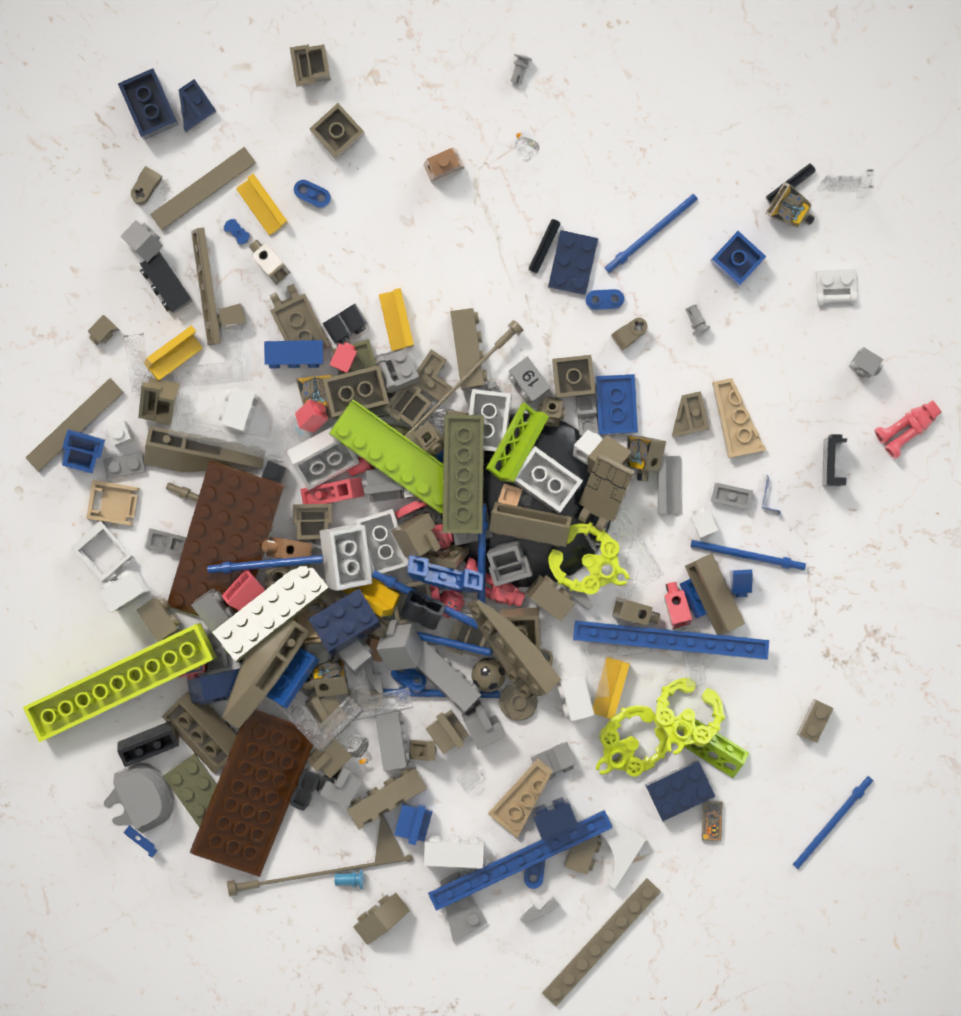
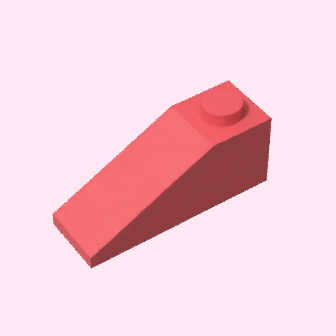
[300,477,365,504]

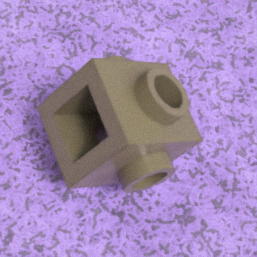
[537,397,566,427]

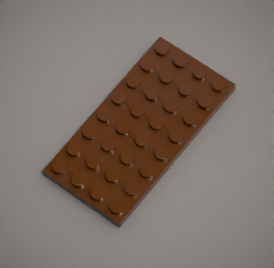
[167,460,285,616]
[190,709,318,877]

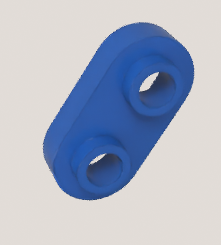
[294,180,331,208]
[585,289,624,310]
[390,668,427,693]
[524,860,545,889]

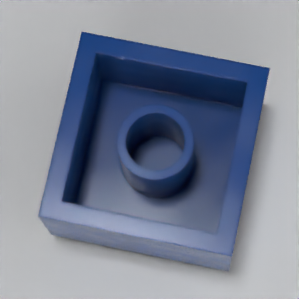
[710,231,767,287]

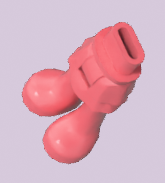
[874,400,942,460]
[456,557,526,608]

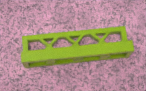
[486,403,549,482]
[684,718,749,778]

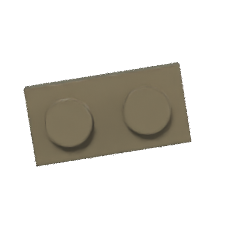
[409,739,437,761]

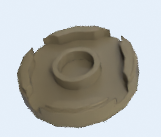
[499,683,538,721]

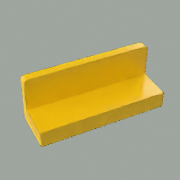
[236,173,288,235]
[379,288,414,351]
[144,325,203,381]
[342,575,400,617]
[592,657,630,719]

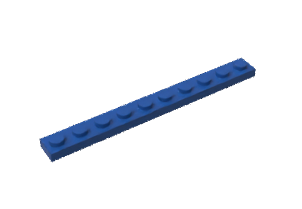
[573,620,770,660]
[428,809,613,911]

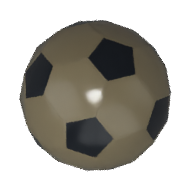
[471,658,506,692]

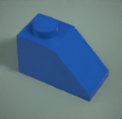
[730,569,753,598]

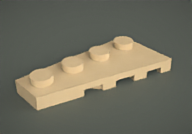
[712,378,767,458]
[488,758,552,838]

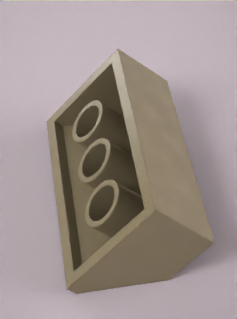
[162,691,237,774]

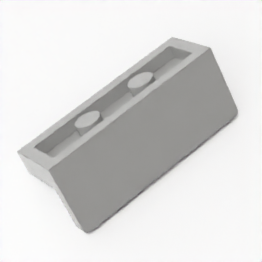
[657,455,681,514]

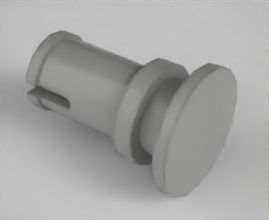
[510,54,533,85]
[685,304,711,336]

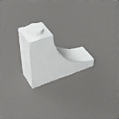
[600,814,646,889]

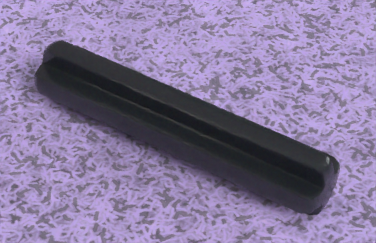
[766,163,816,204]
[528,219,561,274]

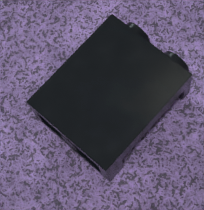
[822,434,847,486]

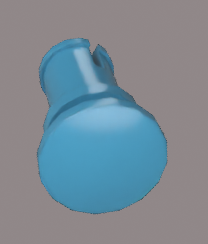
[334,870,365,889]

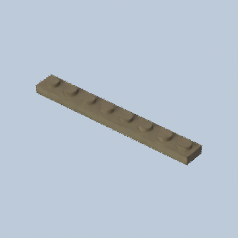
[542,878,661,1006]

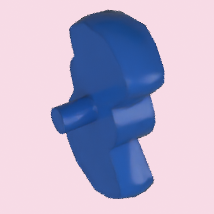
[223,219,250,245]

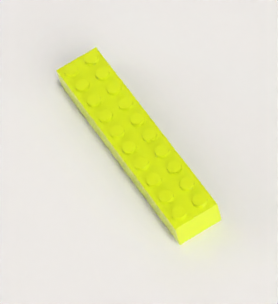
[23,623,217,743]

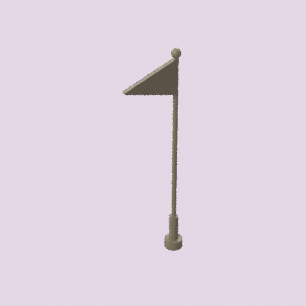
[405,320,524,451]
[227,815,413,897]

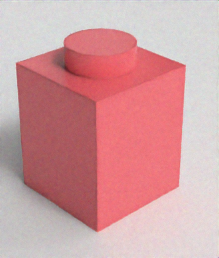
[329,342,358,373]
[295,399,328,433]

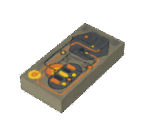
[701,801,723,841]

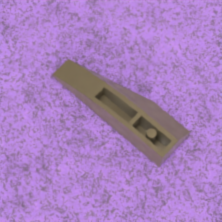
[144,426,266,472]
[466,600,561,700]
[222,620,309,729]

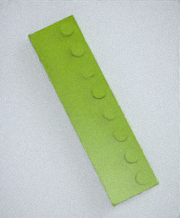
[328,400,443,515]

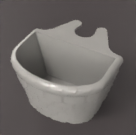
[104,763,174,834]

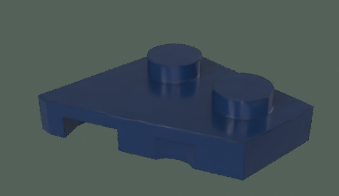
[178,79,217,132]

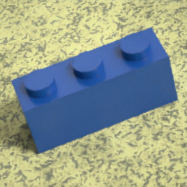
[264,340,323,369]

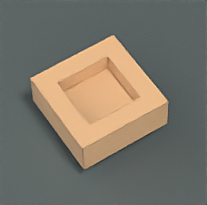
[498,483,523,506]

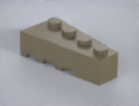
[347,767,427,830]

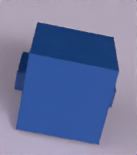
[61,429,105,474]
[394,803,433,845]

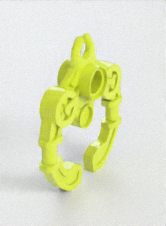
[548,522,630,595]
[654,678,725,755]
[595,705,668,777]

